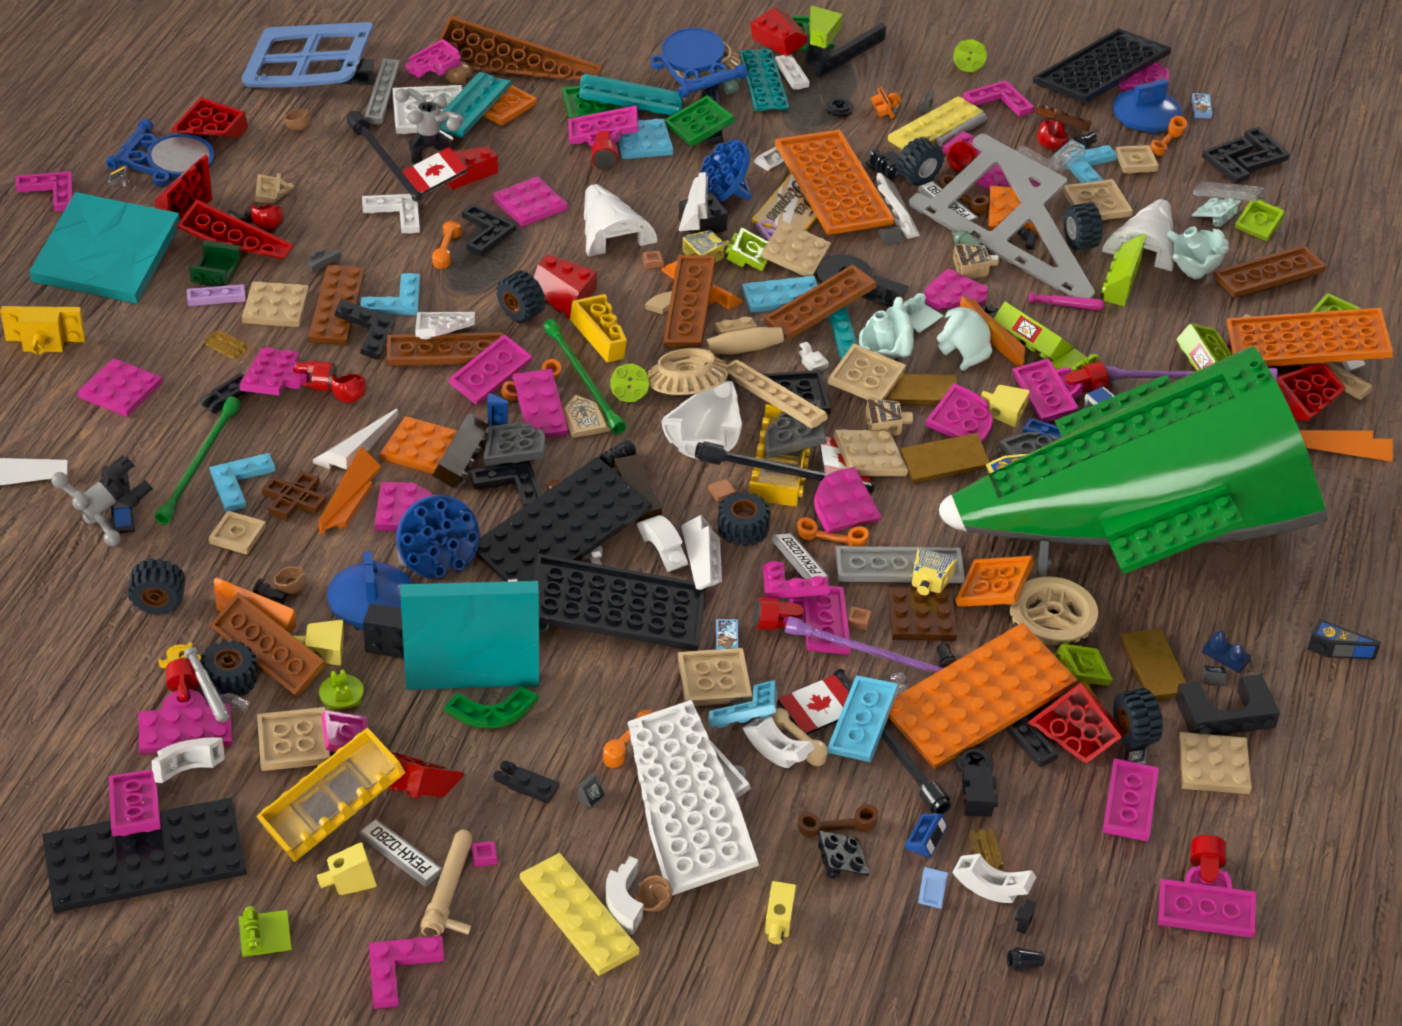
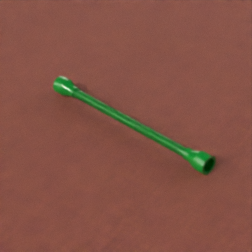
[543,319,627,434]
[154,397,241,525]

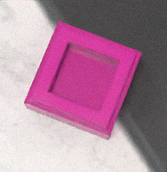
[471,841,498,867]

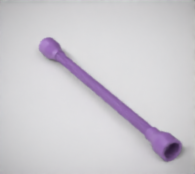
[1106,366,1278,382]
[785,616,943,674]

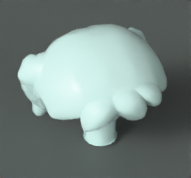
[1167,226,1229,280]
[859,297,914,359]
[937,307,992,371]

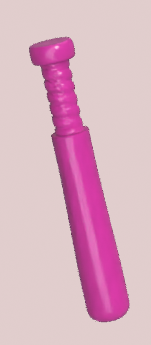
[1028,292,1104,311]

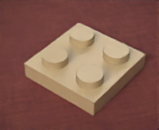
[1115,145,1158,173]
[209,511,266,555]

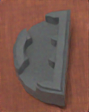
[308,249,342,273]
[1037,541,1051,578]

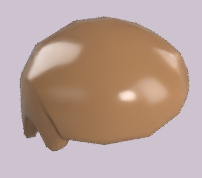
[445,61,472,84]
[284,109,311,131]
[273,567,306,595]
[635,875,673,912]

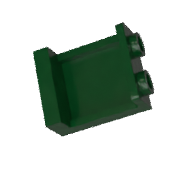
[189,240,242,286]

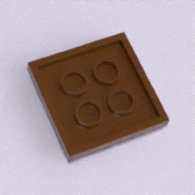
[888,588,957,641]

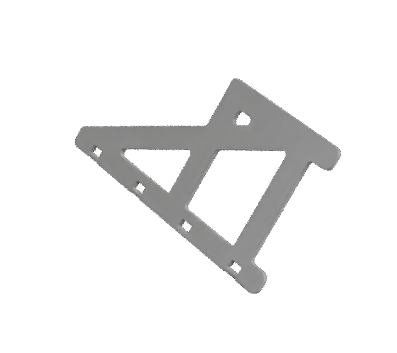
[909,134,1095,298]

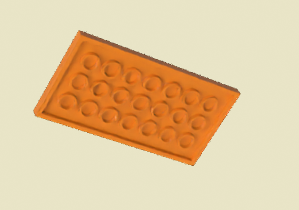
[775,129,895,235]
[1227,308,1393,366]
[888,622,1077,770]

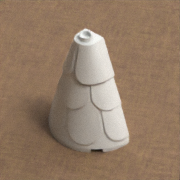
[584,184,657,257]
[1102,199,1174,271]
[661,381,742,459]

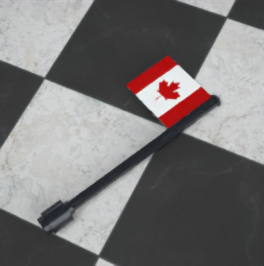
[347,111,468,202]
[695,437,875,494]
[778,669,951,815]

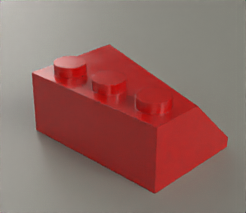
[750,7,807,57]
[171,97,248,138]
[428,147,498,190]
[154,154,213,218]
[534,254,597,320]
[1277,363,1346,421]
[1028,681,1125,763]
[389,752,464,799]

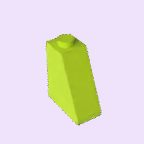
[809,6,843,48]

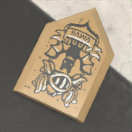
[562,395,610,438]

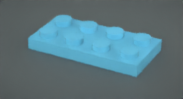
[742,276,818,313]
[828,675,899,762]

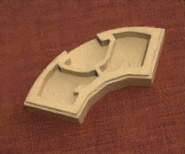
[645,291,672,314]

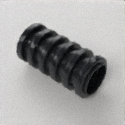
[599,440,636,468]

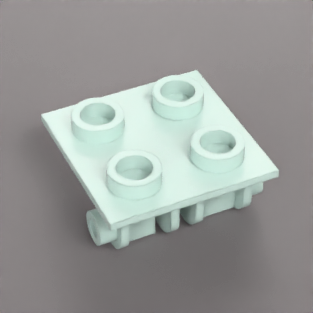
[1192,198,1241,227]
[903,293,944,333]

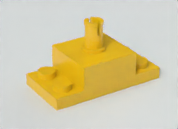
[0,306,86,354]

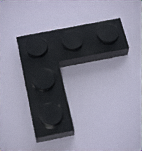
[1236,127,1290,172]
[1202,136,1254,184]
[462,203,516,256]
[334,299,395,360]
[470,461,541,508]
[1004,697,1059,767]

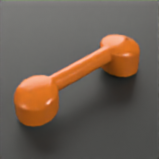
[1150,116,1187,156]
[432,221,462,269]
[501,359,561,401]
[797,517,869,546]
[603,710,654,768]

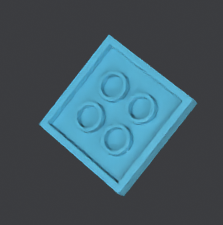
[617,119,673,159]

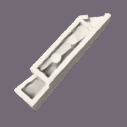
[679,172,708,231]
[876,173,920,239]
[0,458,68,485]
[681,515,722,590]

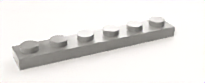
[365,59,400,125]

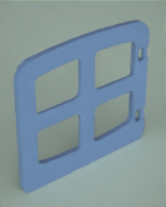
[242,22,373,87]

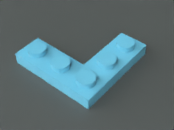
[1062,145,1117,183]
[360,273,420,315]
[209,453,275,513]
[708,680,777,728]

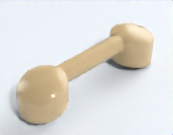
[769,708,828,766]

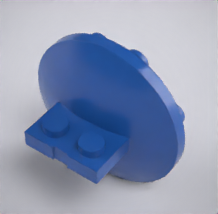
[1113,79,1182,134]
[698,140,752,203]
[396,494,480,579]
[327,552,412,629]

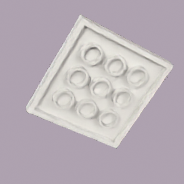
[392,85,462,134]

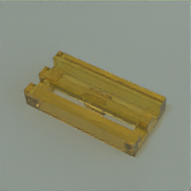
[204,329,247,359]
[969,828,1004,870]

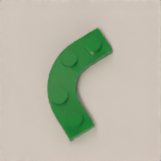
[444,685,538,728]

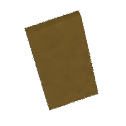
[885,374,957,405]
[901,433,989,484]
[1120,629,1186,700]

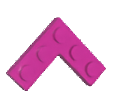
[963,80,1034,117]
[16,171,73,211]
[763,561,830,599]
[369,936,444,1009]

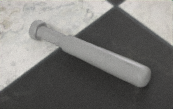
[935,113,987,147]
[184,647,230,723]

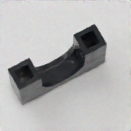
[1175,674,1280,735]

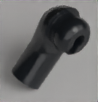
[227,210,252,223]
[1018,227,1036,250]

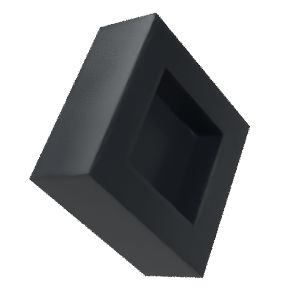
[1015,899,1036,934]

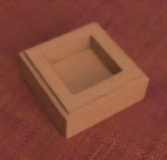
[642,251,664,269]
[708,479,736,502]
[847,606,872,631]

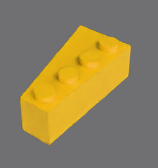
[570,294,627,363]

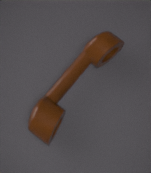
[940,174,989,214]
[797,804,878,837]

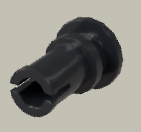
[1072,132,1097,152]
[252,578,287,605]
[936,643,957,668]

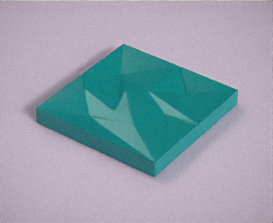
[29,192,180,304]
[401,581,539,690]

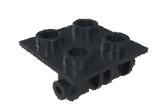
[865,150,901,179]
[861,275,909,307]
[818,831,870,879]

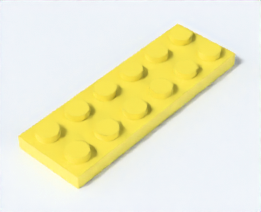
[888,96,984,150]
[520,853,639,976]

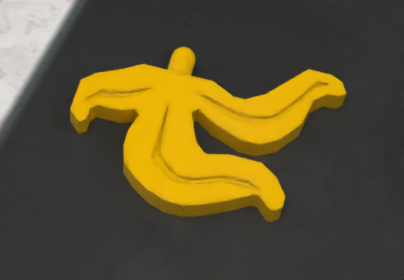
[158,642,201,668]

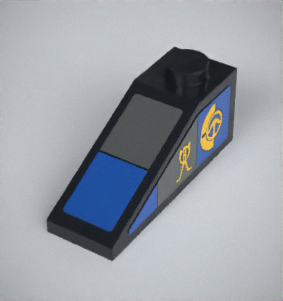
[110,472,135,534]
[1307,619,1381,659]

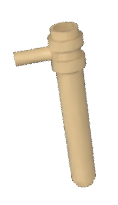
[420,830,473,937]

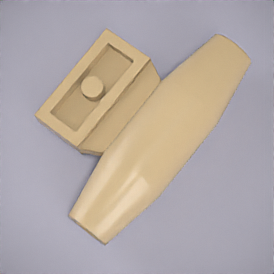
[706,317,784,355]

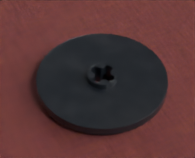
[817,255,872,283]

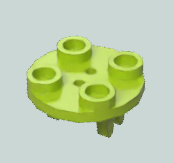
[954,40,987,73]
[610,364,649,403]
[319,669,364,711]

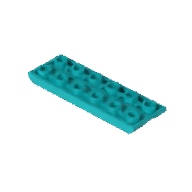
[739,48,789,112]
[440,72,512,138]
[579,74,682,116]

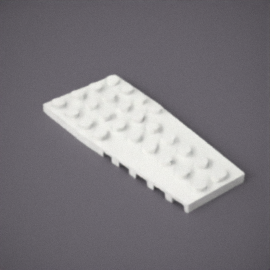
[628,700,759,895]

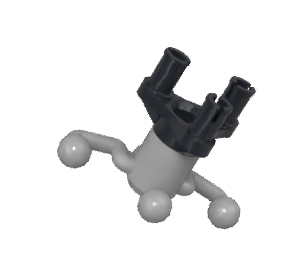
[395,88,464,165]
[52,455,153,546]

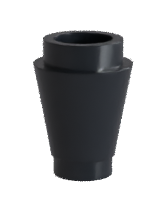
[1007,947,1045,972]

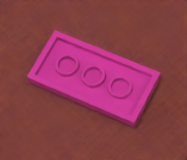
[449,334,532,405]
[513,369,568,438]
[1102,759,1159,842]
[108,769,161,836]

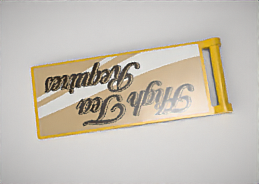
[752,162,861,231]

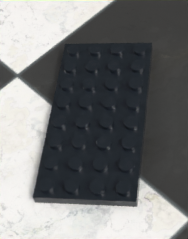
[1033,28,1171,103]
[473,457,652,582]
[533,554,705,651]
[42,798,247,913]

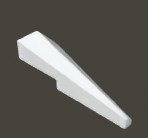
[313,409,398,470]

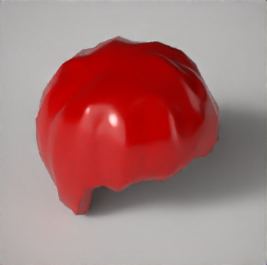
[1036,120,1067,151]
[946,140,979,172]
[251,204,284,231]
[331,373,367,403]

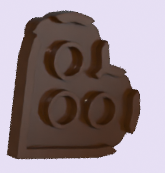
[1034,104,1092,131]

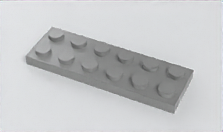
[835,546,965,583]

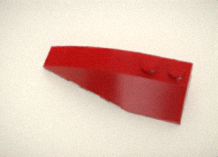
[177,199,294,260]

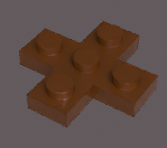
[262,471,327,521]

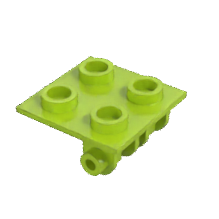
[1051,349,1100,371]
[238,906,292,957]

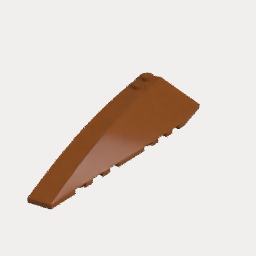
[437,15,603,81]

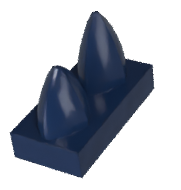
[1202,631,1251,673]

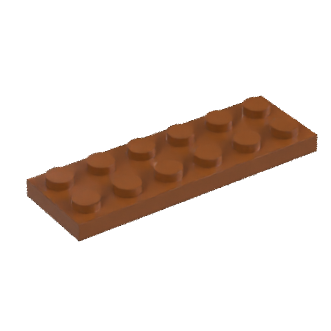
[1213,245,1326,298]
[663,255,716,347]
[308,265,365,345]
[764,265,877,341]
[387,332,503,366]
[209,593,327,698]

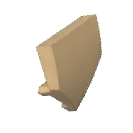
[255,173,294,203]

